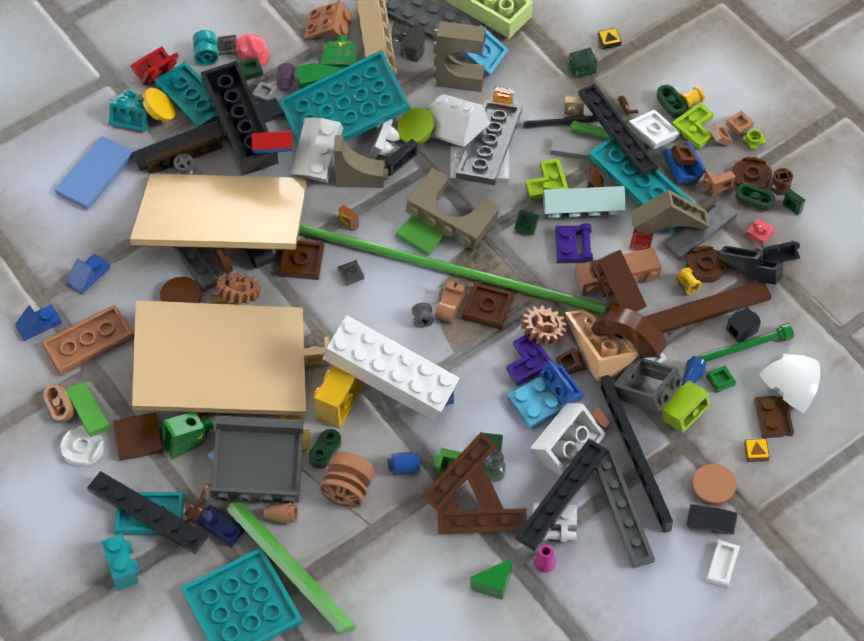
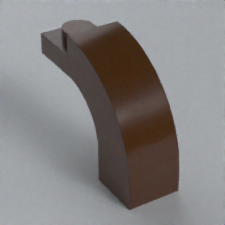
[591,307,668,358]

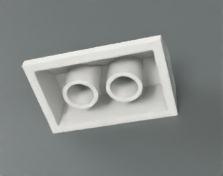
[429,94,490,147]
[290,118,343,184]
[530,403,606,476]

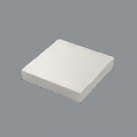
[627,110,681,150]

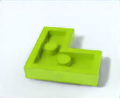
[672,102,714,150]
[525,158,569,201]

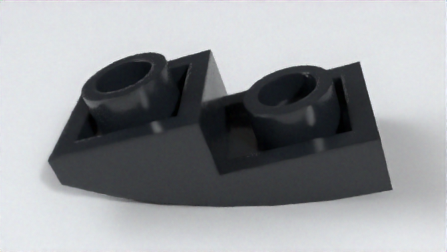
[686,504,738,535]

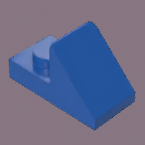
[67,253,110,294]
[15,304,62,341]

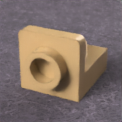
[304,337,330,366]

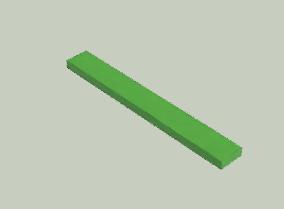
[226,503,356,633]

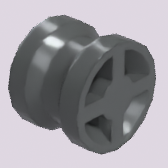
[174,154,195,175]
[411,302,434,328]

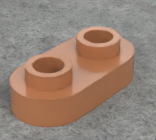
[43,383,74,422]

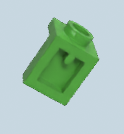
[433,448,462,476]

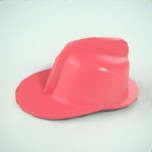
[234,34,269,66]

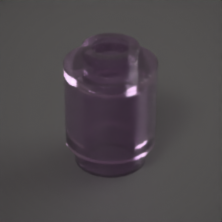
[276,63,296,92]

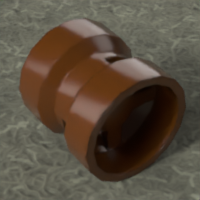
[770,168,793,195]

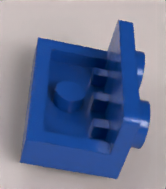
[662,142,706,183]
[539,360,585,405]

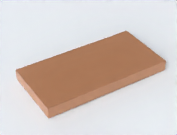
[41,305,134,376]

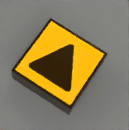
[598,28,622,49]

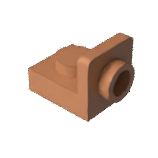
[702,170,736,196]

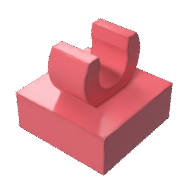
[746,218,775,246]

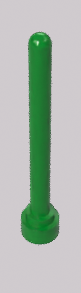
[698,323,794,362]

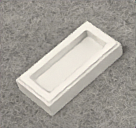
[706,539,740,588]

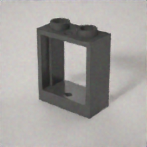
[613,357,683,412]

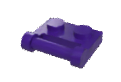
[555,223,593,263]

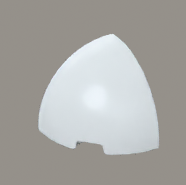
[759,356,820,413]

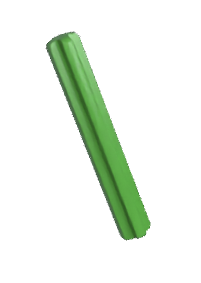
[570,121,646,147]

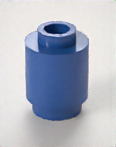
[388,452,420,475]

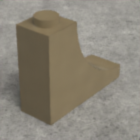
[334,135,388,188]
[631,189,710,235]

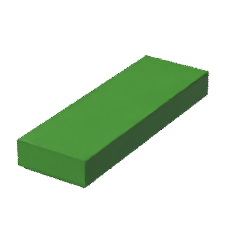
[65,382,110,437]

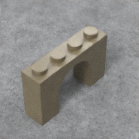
[433,21,486,92]
[405,168,500,250]

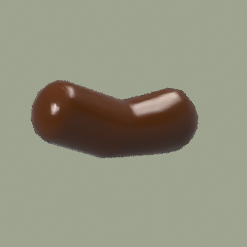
[618,95,639,115]

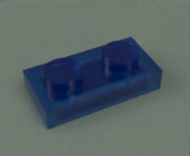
[197,504,245,547]

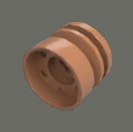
[319,452,375,508]

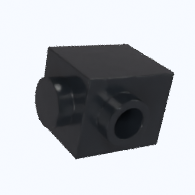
[726,307,761,343]

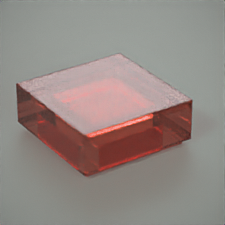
[630,229,654,251]

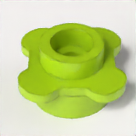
[742,129,766,149]

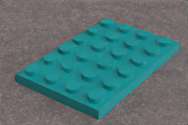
[279,50,411,143]

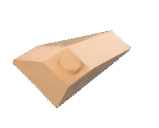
[565,309,638,381]

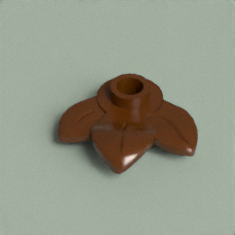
[185,484,212,524]

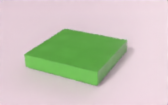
[396,216,446,256]

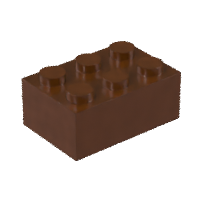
[589,249,647,312]

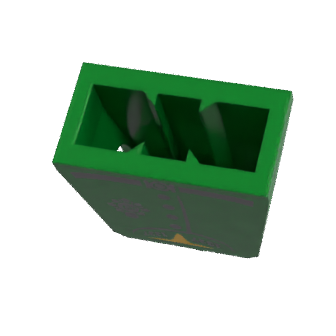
[320,35,356,68]
[163,412,214,459]

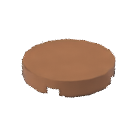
[692,463,737,506]

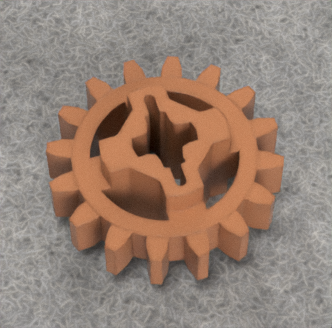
[216,273,261,304]
[521,306,567,346]

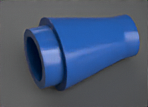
[682,356,707,385]

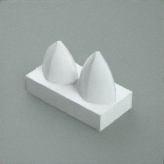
[369,119,401,159]

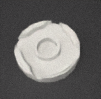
[60,426,104,467]

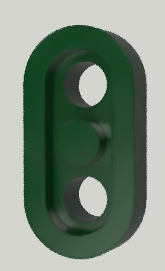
[656,85,687,117]
[735,184,775,211]
[309,429,341,469]

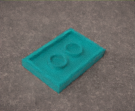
[114,492,185,535]

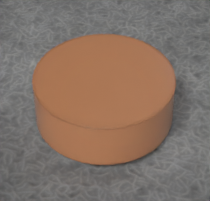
[591,407,611,428]

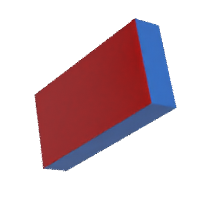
[252,131,293,154]

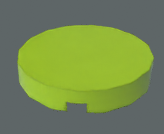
[397,107,435,145]

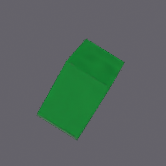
[470,559,513,599]

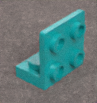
[109,90,149,132]

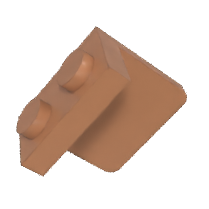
[304,1,352,40]

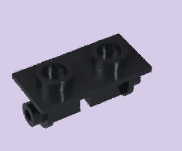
[755,240,800,262]

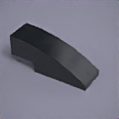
[718,246,783,285]

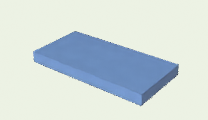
[55,136,133,210]

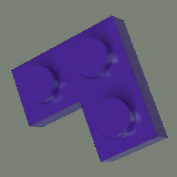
[506,335,553,386]

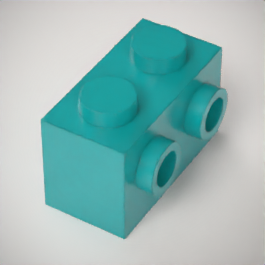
[101,534,140,591]

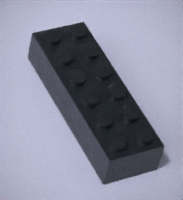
[201,60,279,176]

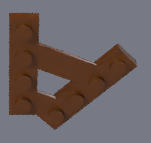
[421,432,527,534]

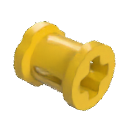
[680,86,705,109]
[676,268,702,295]

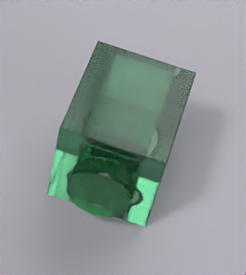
[567,47,598,79]

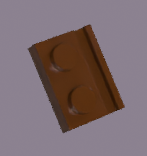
[754,396,794,439]

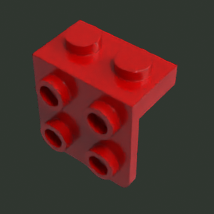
[130,46,179,85]

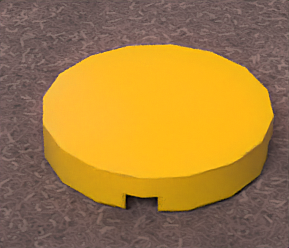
[142,88,175,123]

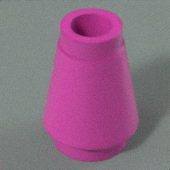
[534,545,556,572]

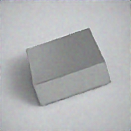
[252,82,278,103]

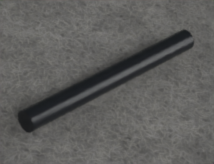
[523,114,598,128]

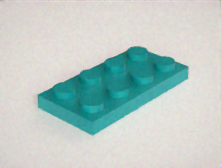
[154,62,217,128]

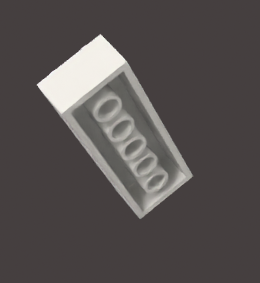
[323,315,460,422]

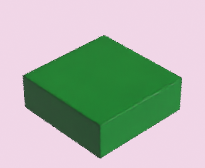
[706,365,736,393]

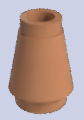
[264,502,298,525]

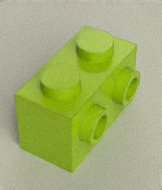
[661,380,711,433]

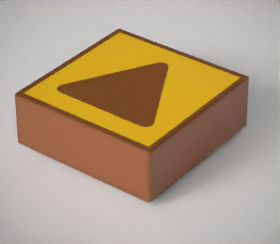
[339,205,359,231]
[744,438,770,462]

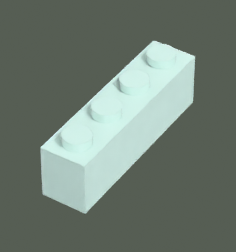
[543,186,625,218]

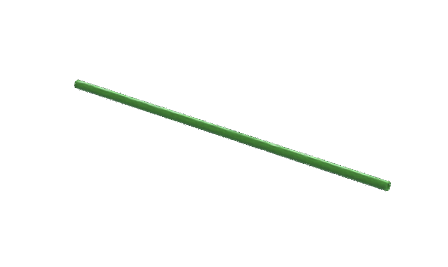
[299,223,607,314]

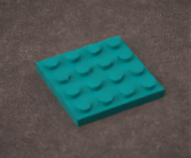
[180,547,303,641]

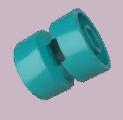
[192,30,219,66]

